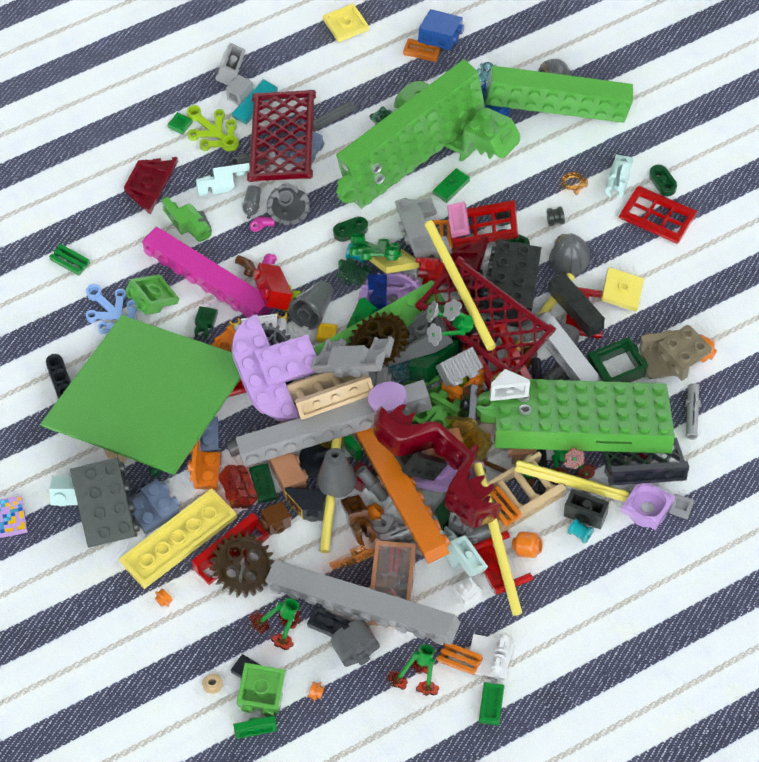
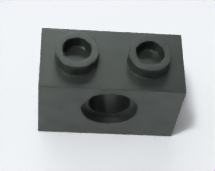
[564,489,609,530]

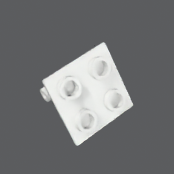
[466,634,514,680]

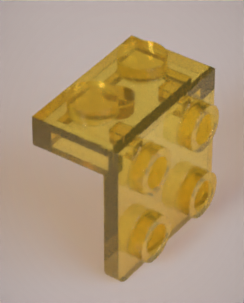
[445,416,493,462]

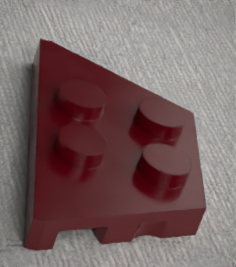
[124,157,178,214]
[443,236,488,297]

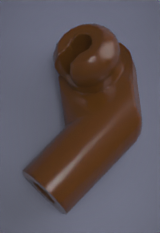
[235,255,256,277]

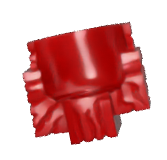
[415,257,445,285]

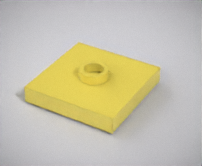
[323,3,369,43]
[369,249,420,274]
[601,267,644,312]

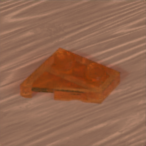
[329,545,375,570]

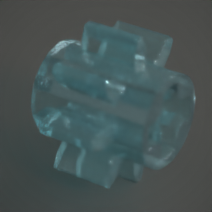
[477,62,496,84]

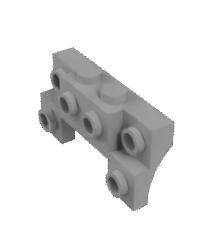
[395,197,452,258]
[311,336,394,378]

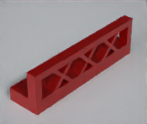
[192,513,270,585]

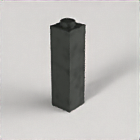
[548,272,605,337]

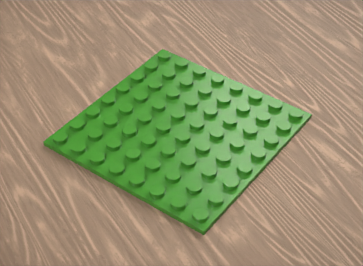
[41,315,241,475]

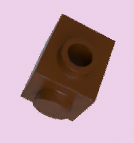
[259,501,291,536]

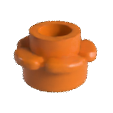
[367,502,384,520]
[154,588,173,607]
[308,681,325,701]

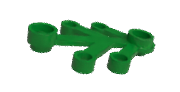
[349,233,402,261]

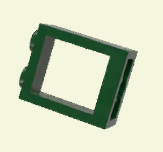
[588,337,648,382]

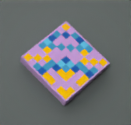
[0,495,28,538]

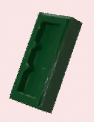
[249,463,277,504]

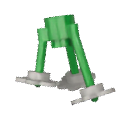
[426,299,473,346]

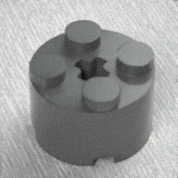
[331,620,380,667]

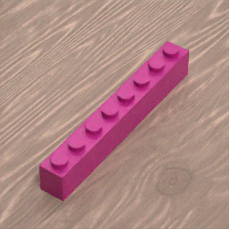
[142,226,273,318]

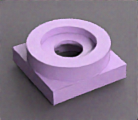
[621,483,675,530]

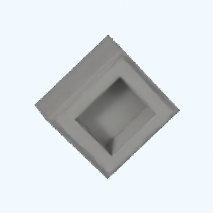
[669,494,695,520]

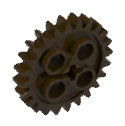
[348,311,410,367]
[209,532,274,598]

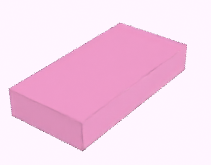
[447,201,470,238]

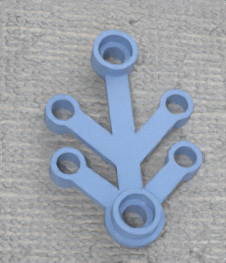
[86,284,137,334]

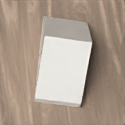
[489,369,530,401]

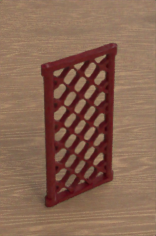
[247,90,316,182]
[415,256,556,374]

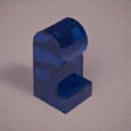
[368,274,387,312]

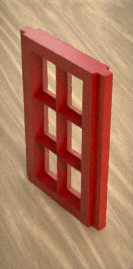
[619,185,697,244]
[452,200,519,248]
[465,319,532,391]

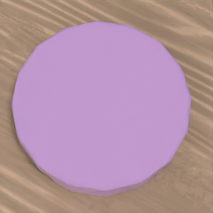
[368,381,407,414]

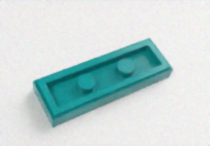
[232,79,278,125]

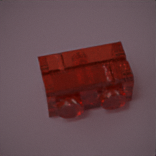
[219,465,258,509]

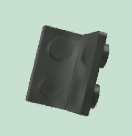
[394,451,447,481]

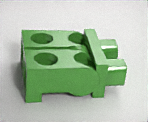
[411,389,461,430]

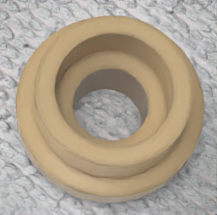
[202,674,223,694]

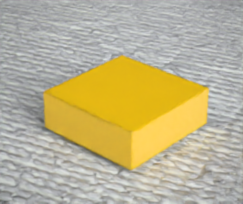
[316,323,338,343]

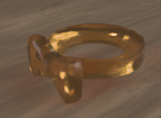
[561,172,588,195]

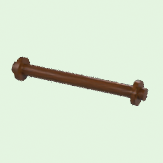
[481,457,535,486]

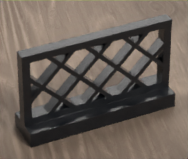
[601,438,689,486]

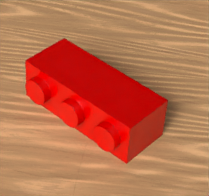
[253,262,293,310]

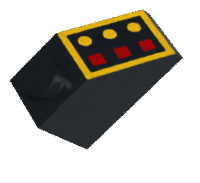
[285,487,325,522]

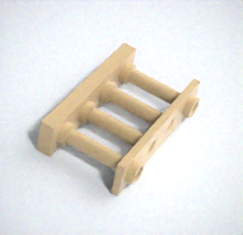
[286,373,373,420]
[487,452,566,533]

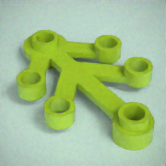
[187,105,239,152]

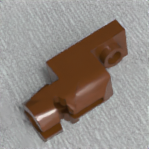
[340,495,376,545]

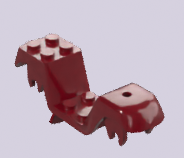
[373,404,502,529]

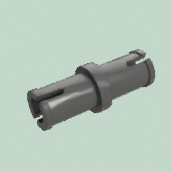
[356,466,389,502]

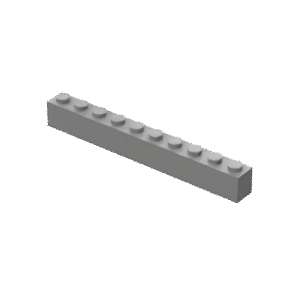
[236,380,432,467]
[265,560,460,645]

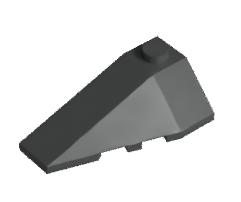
[382,309,453,368]

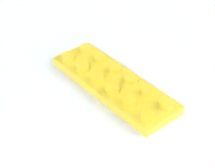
[119,488,237,589]

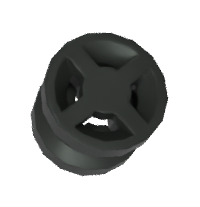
[546,206,565,226]

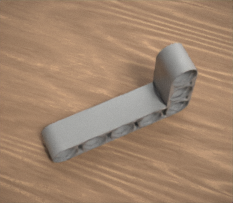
[515,312,602,381]

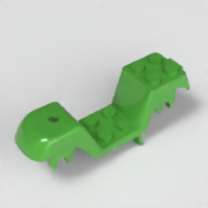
[394,81,520,161]

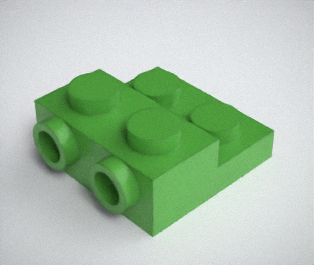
[126,274,180,315]
[237,663,286,717]

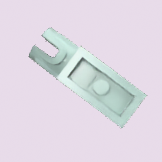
[605,154,634,198]
[196,163,249,197]
[440,526,488,577]

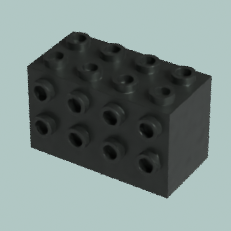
[481,239,542,327]
[70,458,140,548]

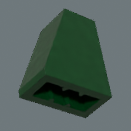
[408,339,461,383]

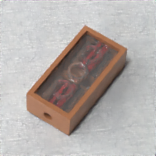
[368,540,416,627]

